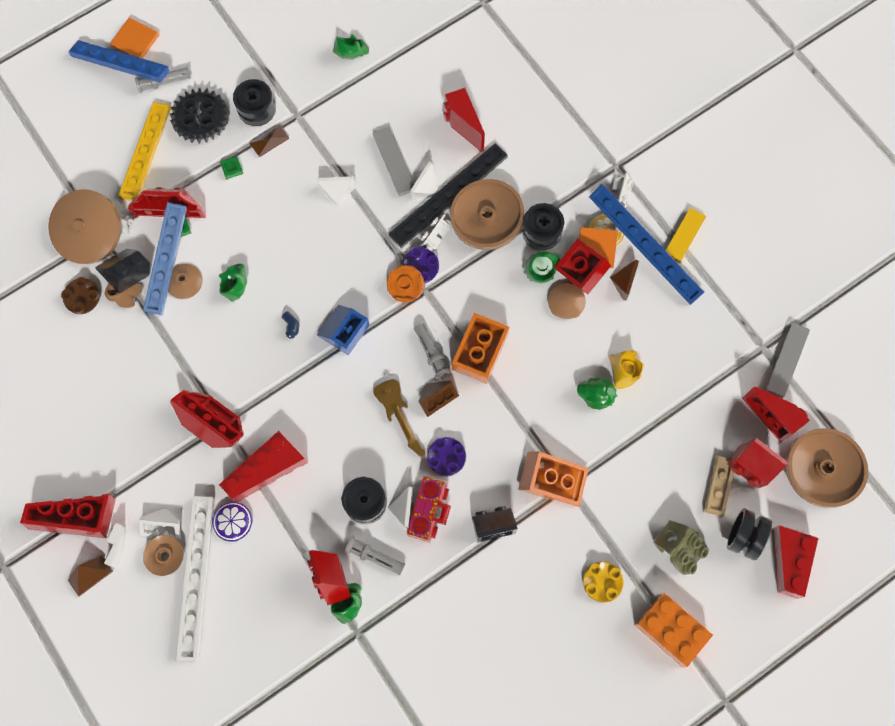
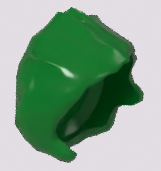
[333,34,369,60]
[523,251,560,283]
[219,263,247,302]
[577,377,618,410]
[330,583,362,624]

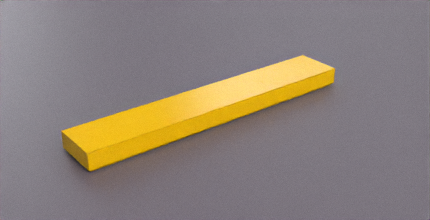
[118,101,171,201]

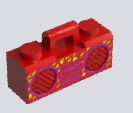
[407,476,451,543]

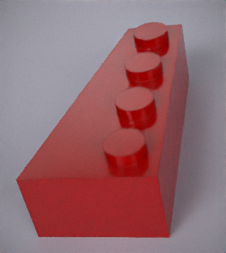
[219,431,308,502]
[20,494,116,539]

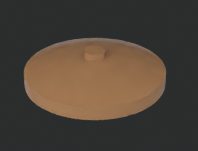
[450,179,525,250]
[48,189,121,264]
[786,428,868,508]

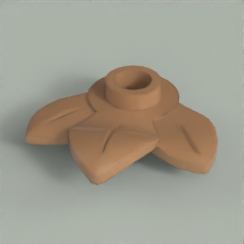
[104,283,143,308]

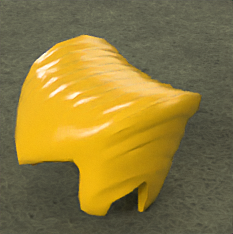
[609,350,644,389]

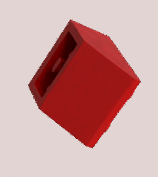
[307,550,351,605]

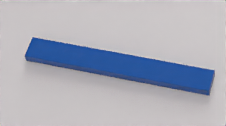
[589,184,705,305]

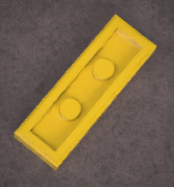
[666,208,706,263]

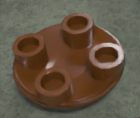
[61,277,100,314]

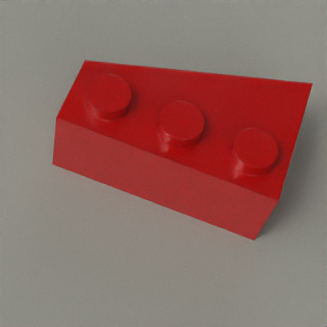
[772,525,819,599]

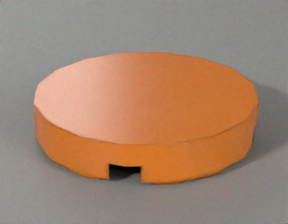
[387,265,424,303]

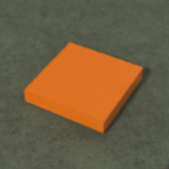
[110,17,159,59]
[579,227,618,268]

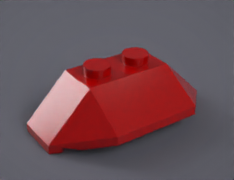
[128,187,206,218]
[170,390,244,448]

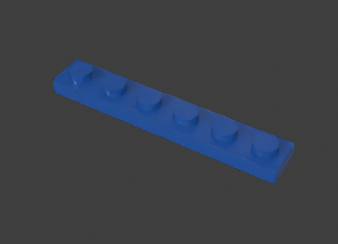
[68,40,170,83]

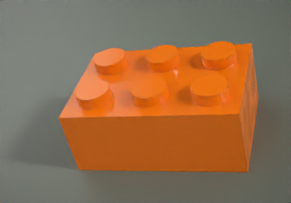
[452,313,510,384]
[635,593,713,668]

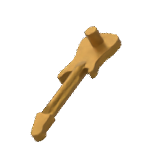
[373,379,426,457]

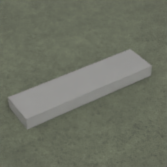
[373,127,414,196]
[765,322,810,398]

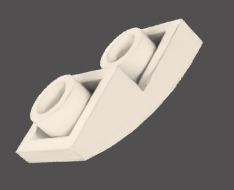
[104,523,126,568]

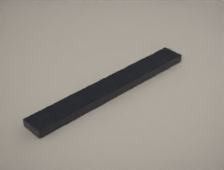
[388,143,508,249]

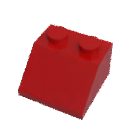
[554,238,612,295]
[727,438,788,488]

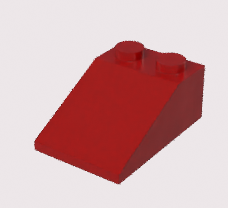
[443,88,485,152]
[742,386,810,443]

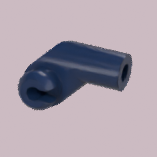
[281,311,300,339]

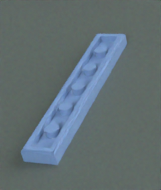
[143,202,187,316]

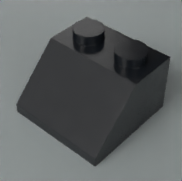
[95,249,150,294]
[472,506,518,543]

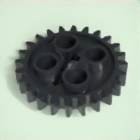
[170,88,229,144]

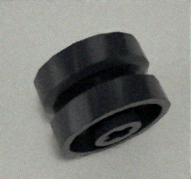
[233,79,276,126]
[522,203,565,251]
[341,476,387,524]
[727,508,772,561]

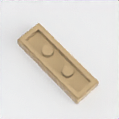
[703,455,734,518]

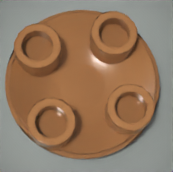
[548,283,586,319]

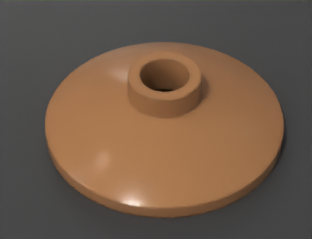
[168,264,203,299]
[143,535,184,576]

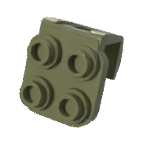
[653,520,709,575]

